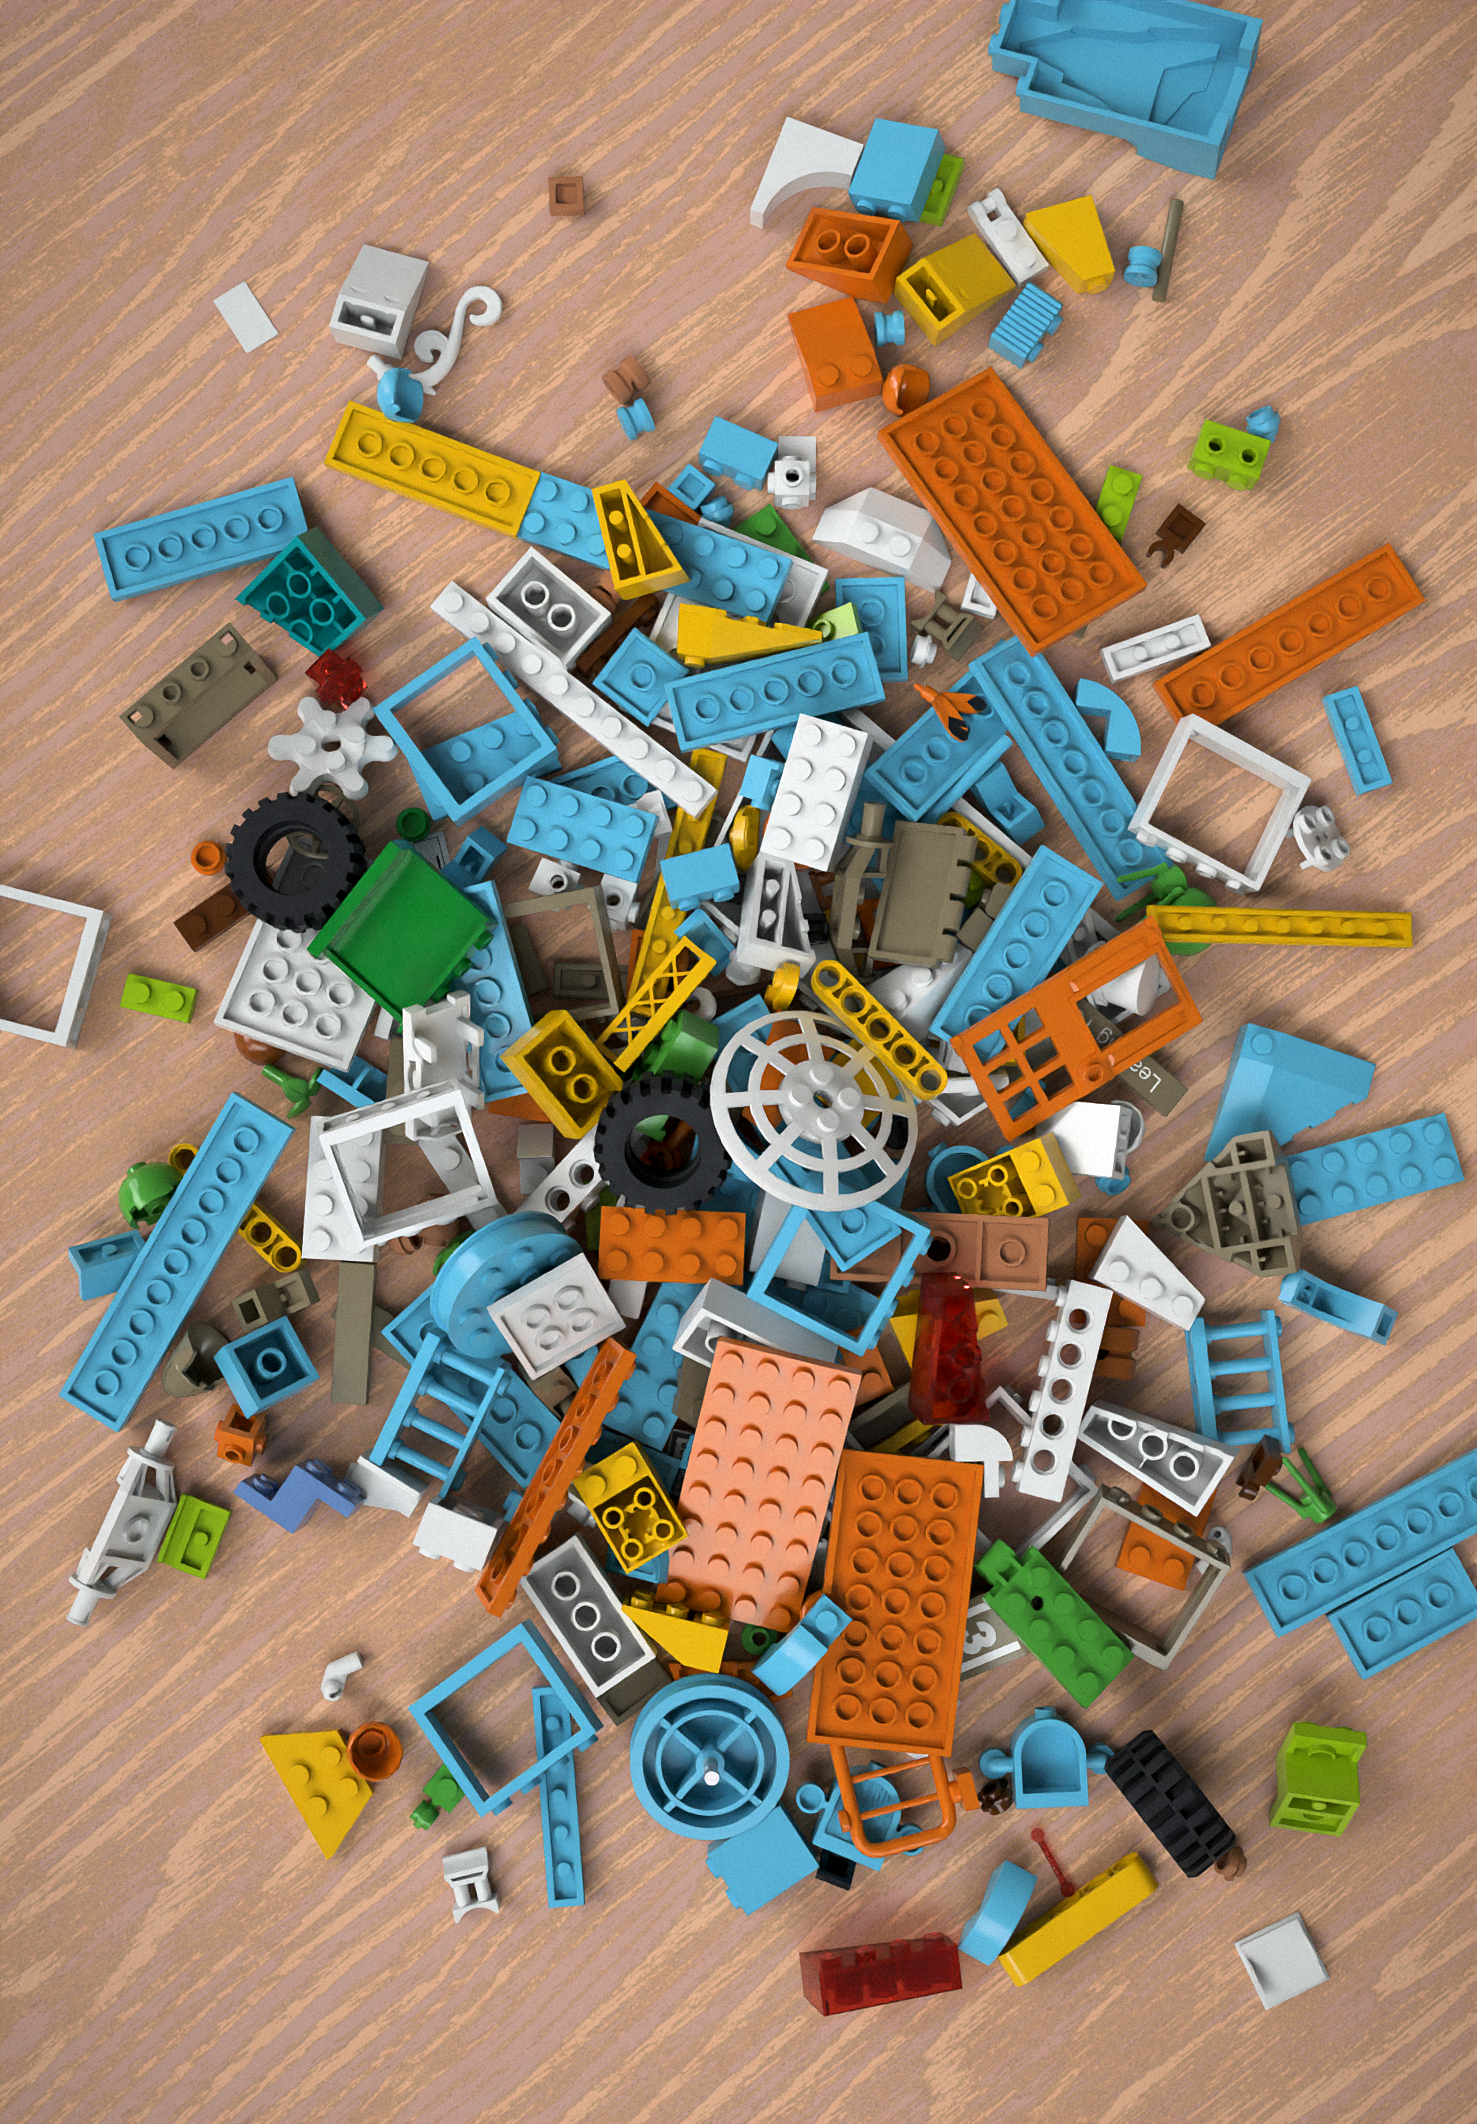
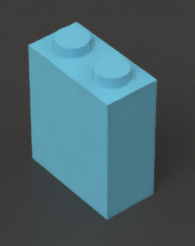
[848,118,946,223]
[705,1799,820,1916]

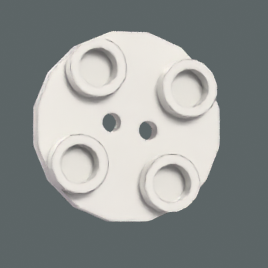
[1285,806,1350,871]

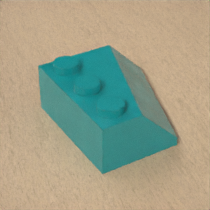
[235,527,385,660]

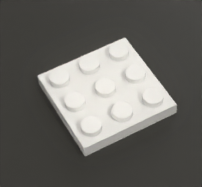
[486,1252,626,1381]

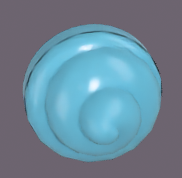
[1246,405,1281,443]
[700,496,734,528]
[1095,1165,1131,1196]

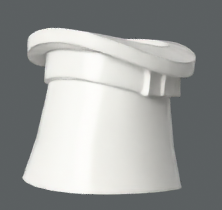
[1085,941,1160,1016]

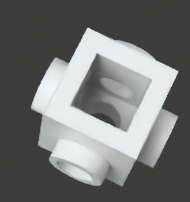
[768,456,816,510]
[528,857,586,912]
[587,873,641,932]

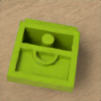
[1269,1721,1367,1837]

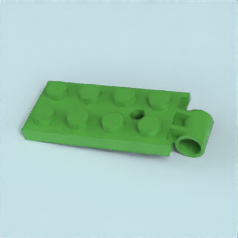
[973,1539,1135,1709]

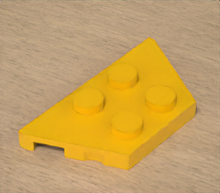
[259,1728,375,1860]

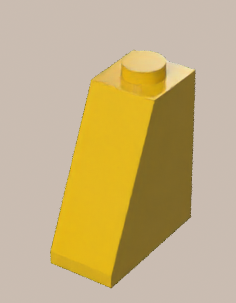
[1022,195,1115,294]

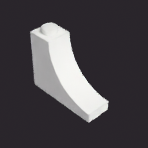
[750,117,864,229]

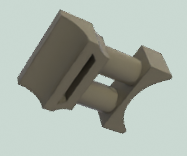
[910,590,984,662]

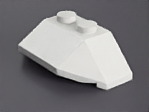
[812,487,951,594]

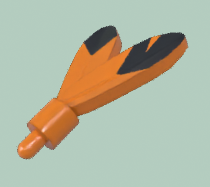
[914,683,987,742]

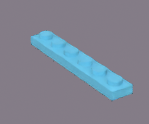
[532,1685,585,1908]

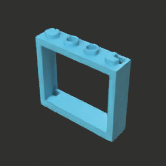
[372,636,560,828]
[746,1170,933,1357]
[408,1619,604,1818]

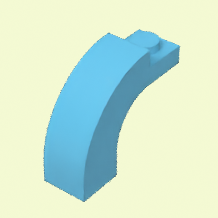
[1278,1268,1398,1346]
[750,1594,852,1696]

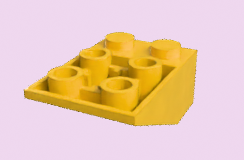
[894,233,1017,347]
[947,1131,1082,1217]
[572,1440,689,1574]
[621,1589,731,1674]

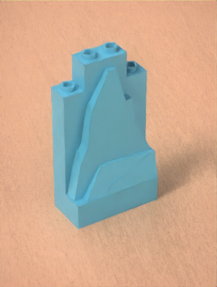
[988,0,1263,180]

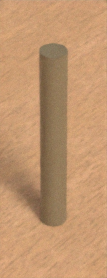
[1152,199,1184,302]

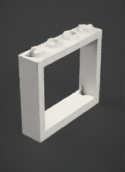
[1127,714,1312,895]
[0,884,113,1049]
[317,1077,498,1249]
[922,1384,1099,1560]

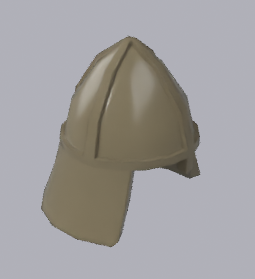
[161,1320,231,1398]

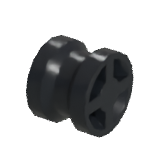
[803,913,828,946]
[885,1115,909,1150]

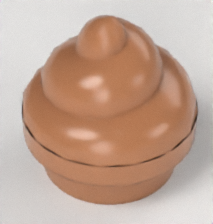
[386,1234,422,1256]

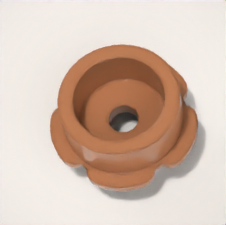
[1214,1846,1247,1881]

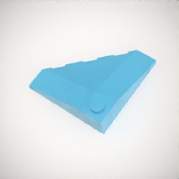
[1204,1023,1376,1162]

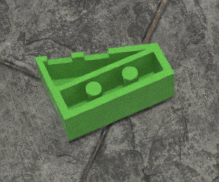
[624,1009,719,1142]

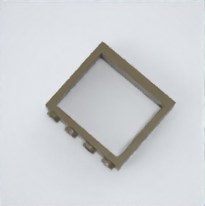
[119,622,278,769]
[501,885,626,1027]
[1038,1483,1231,1671]

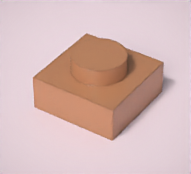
[548,176,585,216]

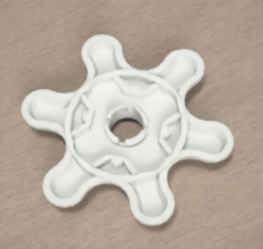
[267,697,398,801]

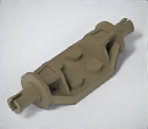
[827,801,895,1013]

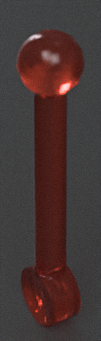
[1031,1828,1075,1897]

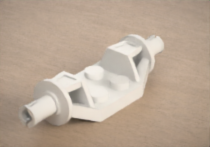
[66,1419,178,1627]

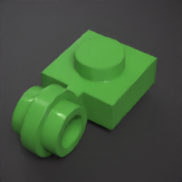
[410,1763,465,1831]

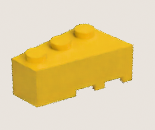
[591,479,691,601]
[877,1286,1009,1372]

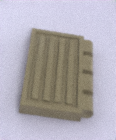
[868,820,978,969]

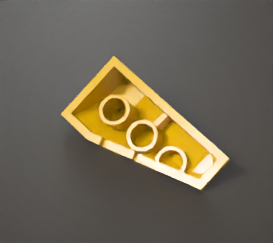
[677,603,824,668]

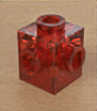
[305,648,368,711]

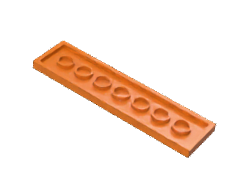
[1152,543,1426,744]
[474,1336,637,1618]

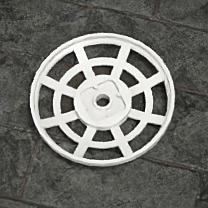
[710,1011,918,1212]

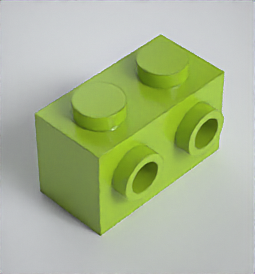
[1186,419,1271,490]

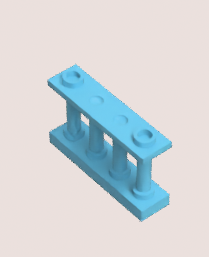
[1184,1309,1295,1454]
[368,1327,512,1499]

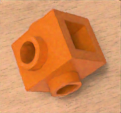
[214,1404,269,1467]

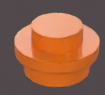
[191,841,227,876]

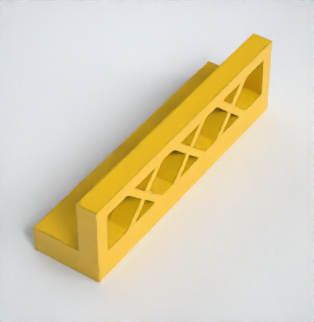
[594,936,717,1073]

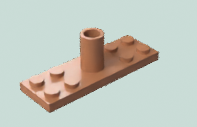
[830,1211,1050,1292]

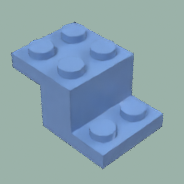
[233,1458,367,1534]

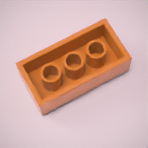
[598,1206,746,1286]

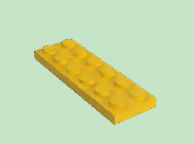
[324,400,541,539]

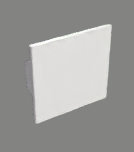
[1234,1911,1330,2010]

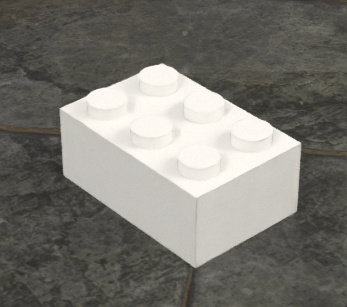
[486,546,613,673]
[412,1494,506,1573]

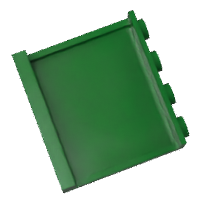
[306,838,499,1034]

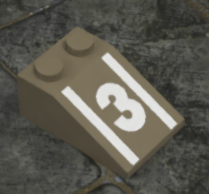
[960,1583,1041,1682]

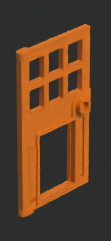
[949,915,1203,1142]

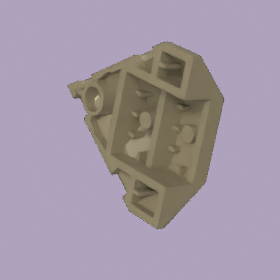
[1149,1130,1302,1278]

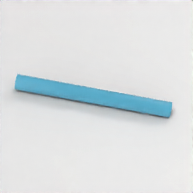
[917,734,1013,824]

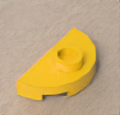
[729,804,761,873]

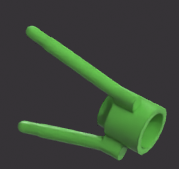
[1115,862,1188,924]
[1264,1448,1337,1524]

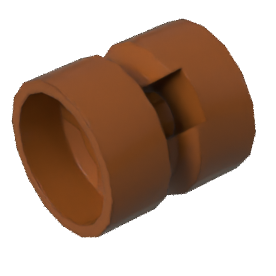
[1093,1326,1140,1380]

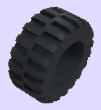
[224,792,368,933]
[594,1070,732,1216]
[1104,1730,1237,1878]

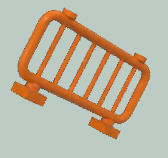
[799,1589,980,1858]

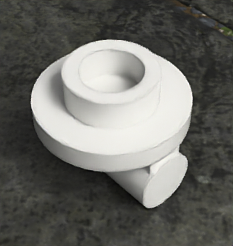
[726,948,761,986]

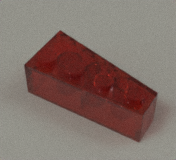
[907,1272,990,1425]
[799,1932,963,2017]

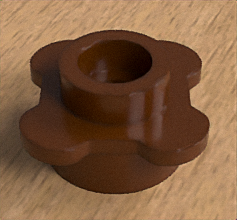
[977,1779,1013,1815]

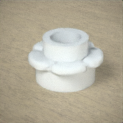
[909,635,937,668]

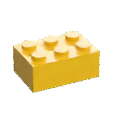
[499,1010,624,1139]

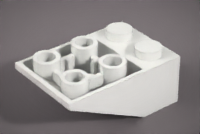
[329,244,430,360]

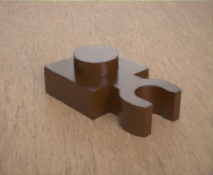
[1146,503,1206,569]
[1236,1434,1283,1501]

